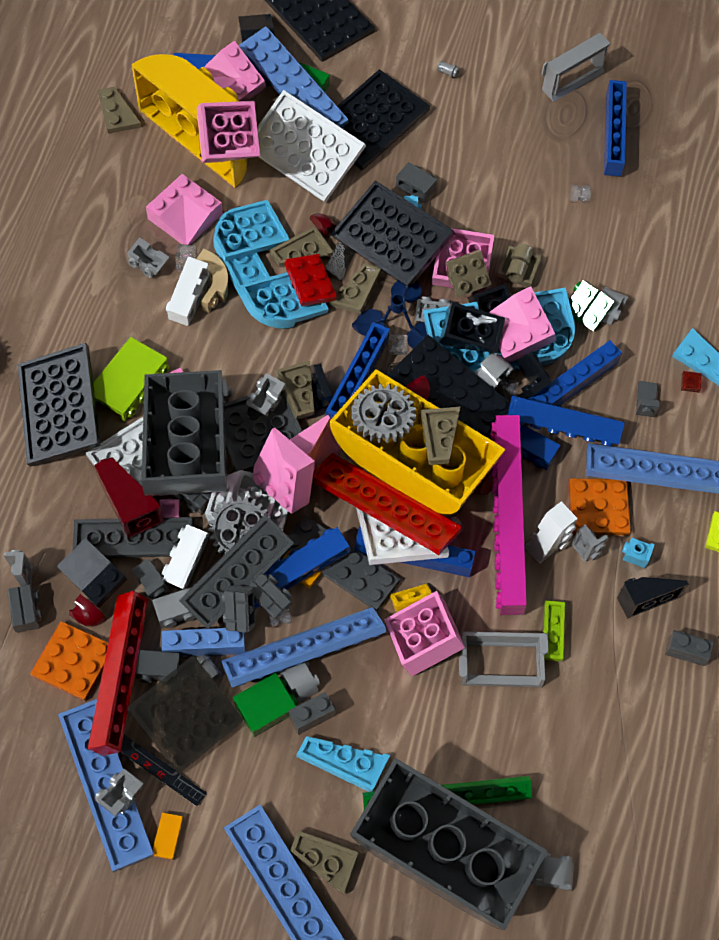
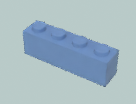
[162,628,245,657]

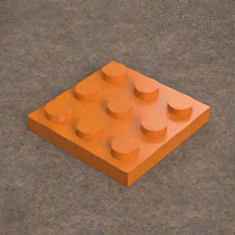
[568,478,630,535]
[30,621,108,701]

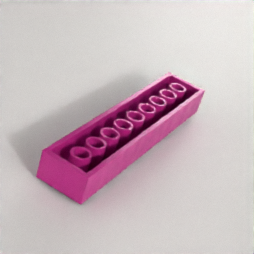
[491,415,526,615]

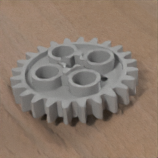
[351,384,416,443]
[208,496,272,554]

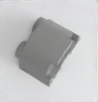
[127,237,169,278]
[602,287,628,325]
[474,353,514,388]
[246,373,285,416]
[279,660,320,703]
[95,769,143,817]
[530,853,574,891]

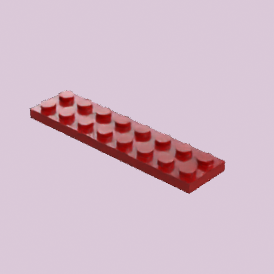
[312,453,462,555]

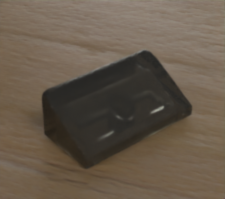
[325,241,355,281]

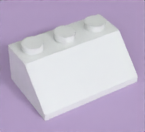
[162,525,210,589]

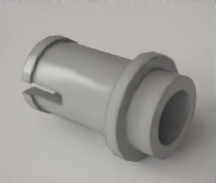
[437,61,459,78]
[197,654,221,681]

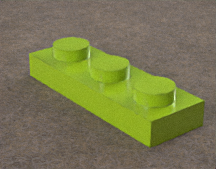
[543,600,565,662]

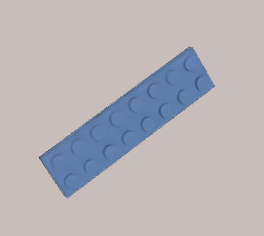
[239,26,349,128]
[586,443,719,494]
[221,607,386,687]
[58,699,154,873]
[224,805,344,940]

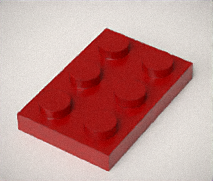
[284,254,337,307]

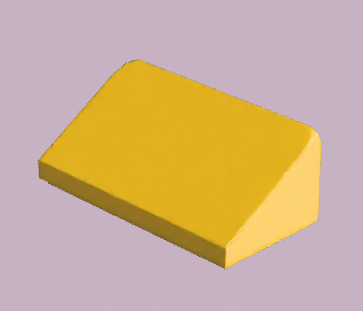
[390,583,432,613]

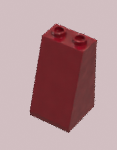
[94,457,164,539]

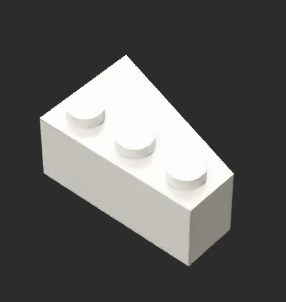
[166,257,210,326]
[524,501,578,564]

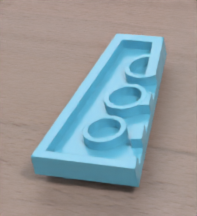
[672,328,719,385]
[296,736,390,792]

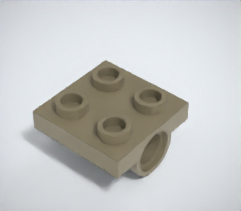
[496,244,542,287]
[445,249,491,298]

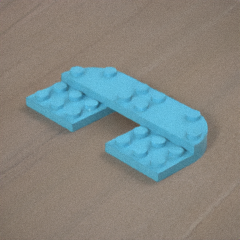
[213,200,329,329]
[423,288,575,372]

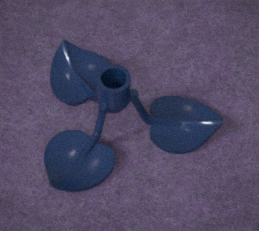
[352,280,427,349]

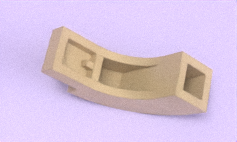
[197,248,229,313]

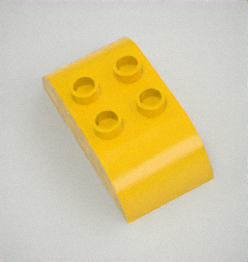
[131,54,247,188]
[330,369,505,514]

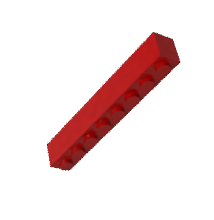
[88,591,148,756]

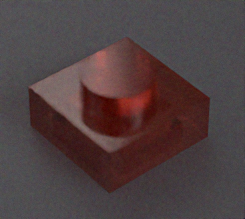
[681,371,702,393]

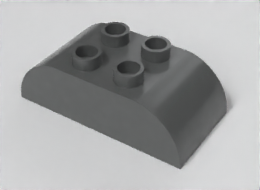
[141,370,227,496]
[350,758,548,930]

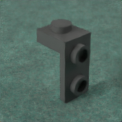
[636,381,659,417]
[133,559,170,600]

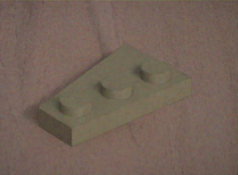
[98,87,142,134]
[269,226,334,267]
[328,264,382,314]
[275,361,314,420]
[421,407,460,465]
[290,830,358,895]

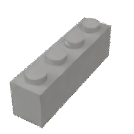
[152,587,196,628]

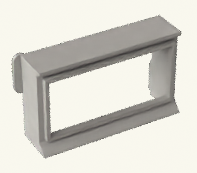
[542,33,611,102]
[459,631,548,688]

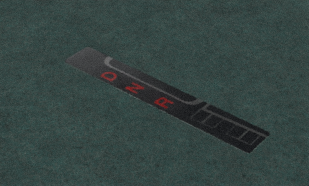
[121,734,206,806]

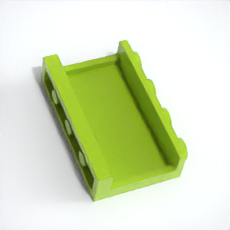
[93,337,169,422]

